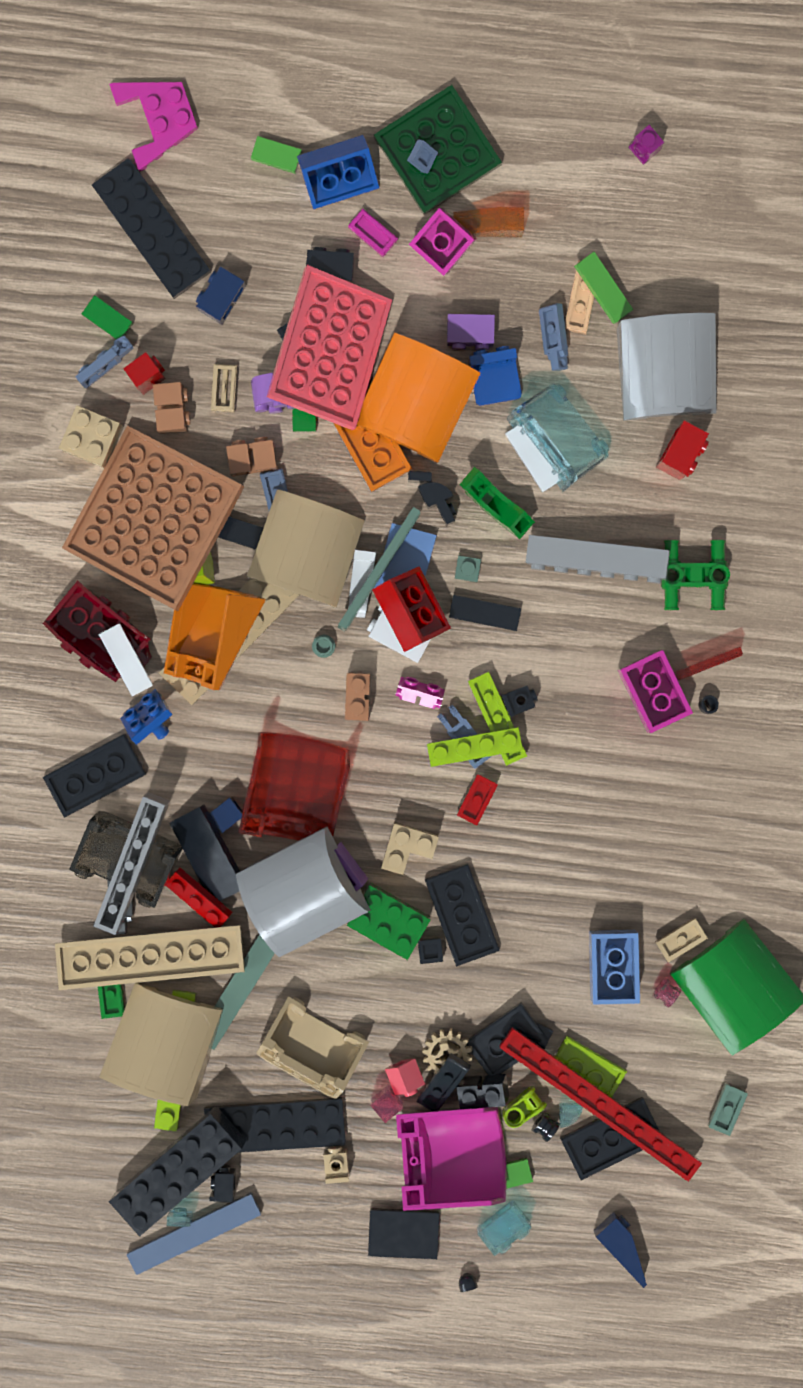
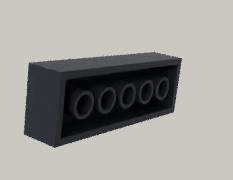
[109,1106,247,1237]

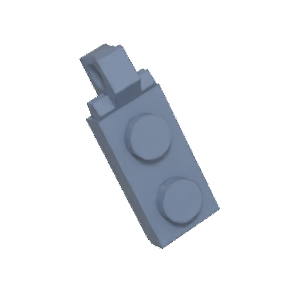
[539,303,568,371]
[75,336,134,389]

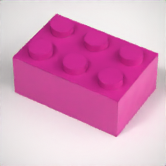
[617,650,693,733]

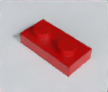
[457,774,498,826]

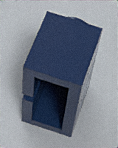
[196,266,246,325]

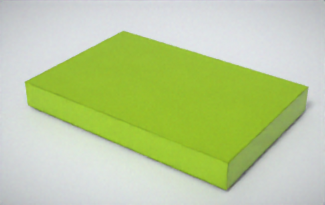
[554,1035,627,1097]

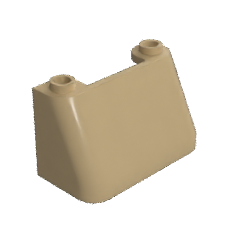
[257,996,369,1098]

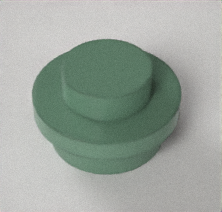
[312,635,335,658]

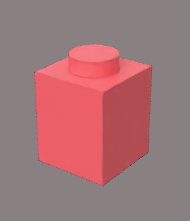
[385,1058,425,1097]

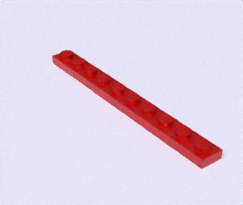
[499,1027,702,1182]

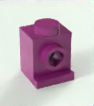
[628,125,664,165]

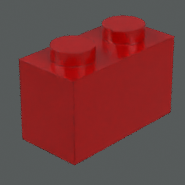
[123,352,166,395]

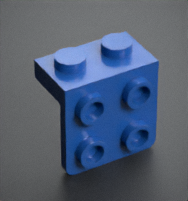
[469,346,522,406]

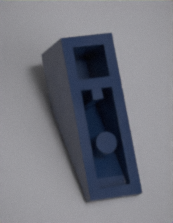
[593,1212,647,1288]

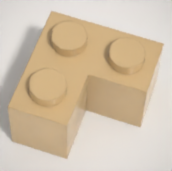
[381,822,439,875]

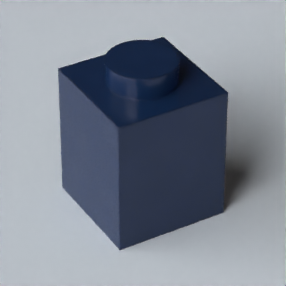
[209,797,246,833]

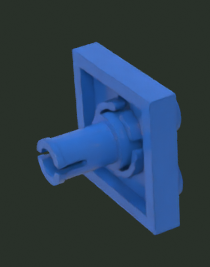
[120,689,173,745]

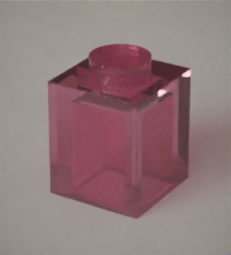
[370,1085,403,1123]

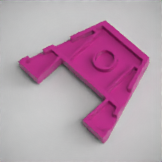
[109,82,198,172]

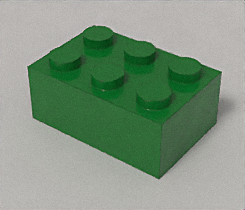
[347,882,431,960]

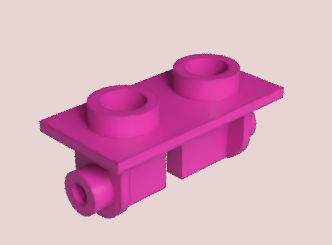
[395,677,445,709]

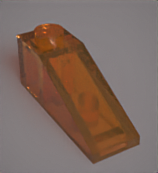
[453,207,524,237]

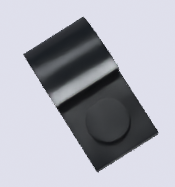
[418,482,457,526]

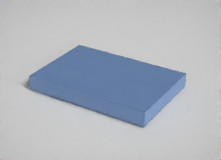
[374,523,437,588]

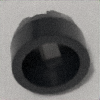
[698,695,719,714]
[458,1273,478,1292]

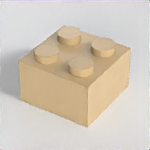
[59,405,124,468]

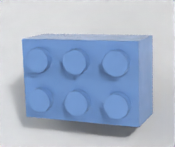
[589,930,640,1005]

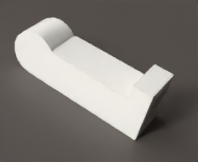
[349,550,376,618]

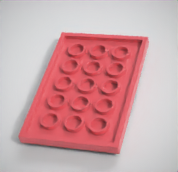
[266,265,392,430]

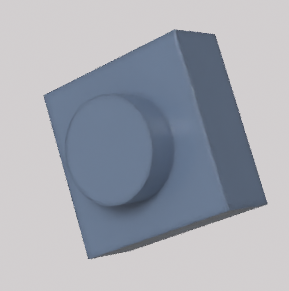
[407,140,438,174]

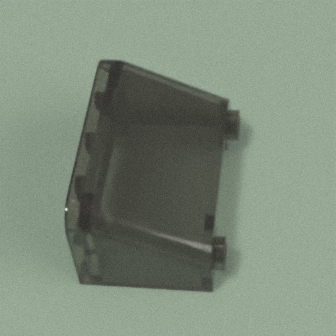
[69,811,183,908]

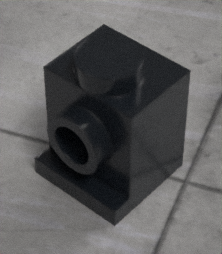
[501,685,538,717]
[209,1165,236,1202]

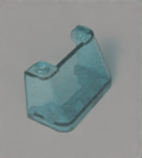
[507,384,609,492]

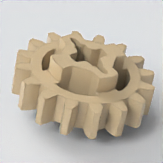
[422,1028,473,1075]

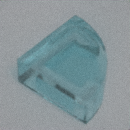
[559,1103,583,1128]

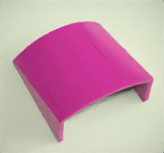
[396,1107,507,1211]

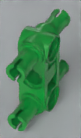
[661,540,730,610]

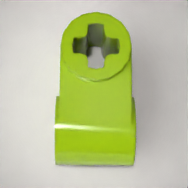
[502,1086,547,1128]

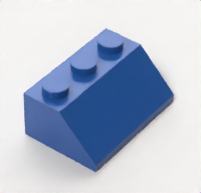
[297,135,379,209]

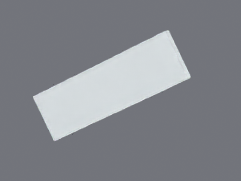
[505,421,562,493]
[99,624,153,696]

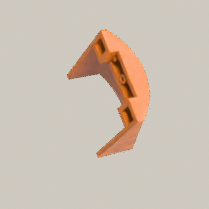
[357,332,480,463]
[164,583,266,690]

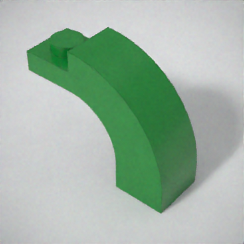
[459,467,535,539]

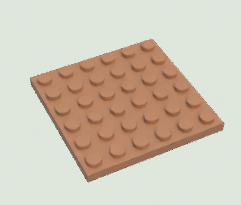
[62,425,244,611]

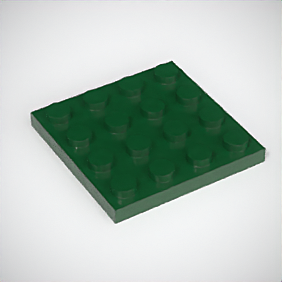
[374,84,502,215]

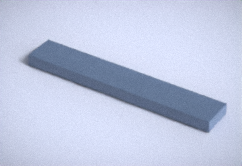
[126,1192,262,1275]

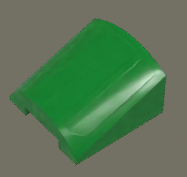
[670,918,803,1055]

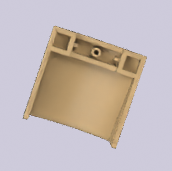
[247,489,365,608]
[99,982,223,1106]

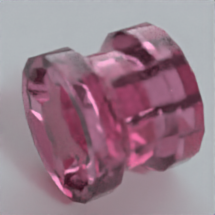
[652,978,681,1008]

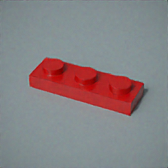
[165,868,233,927]

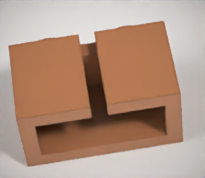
[153,382,191,434]
[226,437,278,477]
[345,673,371,721]

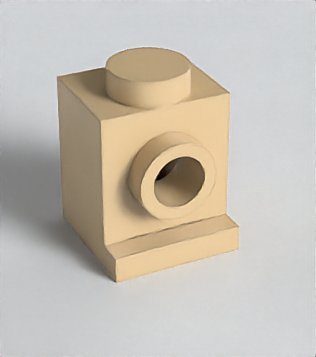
[323,1146,350,1184]

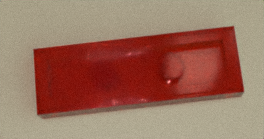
[674,646,743,680]

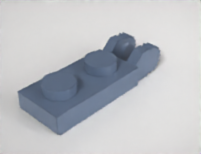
[437,704,492,769]

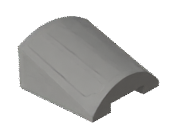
[617,313,716,421]
[236,827,370,957]

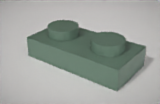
[707,1083,748,1136]

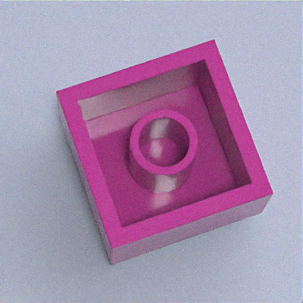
[409,208,477,276]

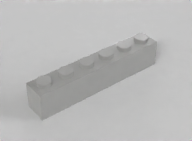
[526,535,670,584]
[94,792,170,935]

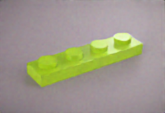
[468,672,527,766]
[427,727,523,767]

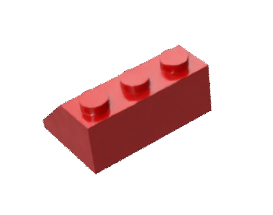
[372,566,451,652]

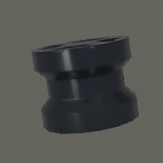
[531,1112,560,1142]

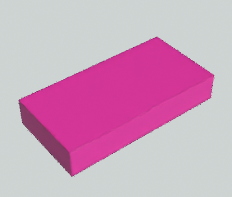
[348,209,398,258]

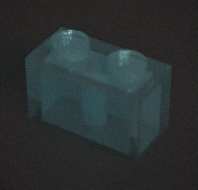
[477,1200,531,1256]

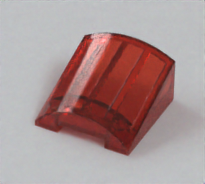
[238,732,350,841]

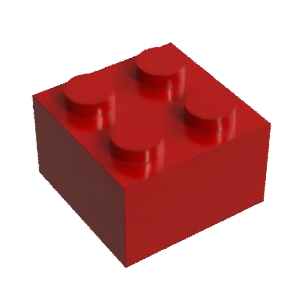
[656,420,709,480]

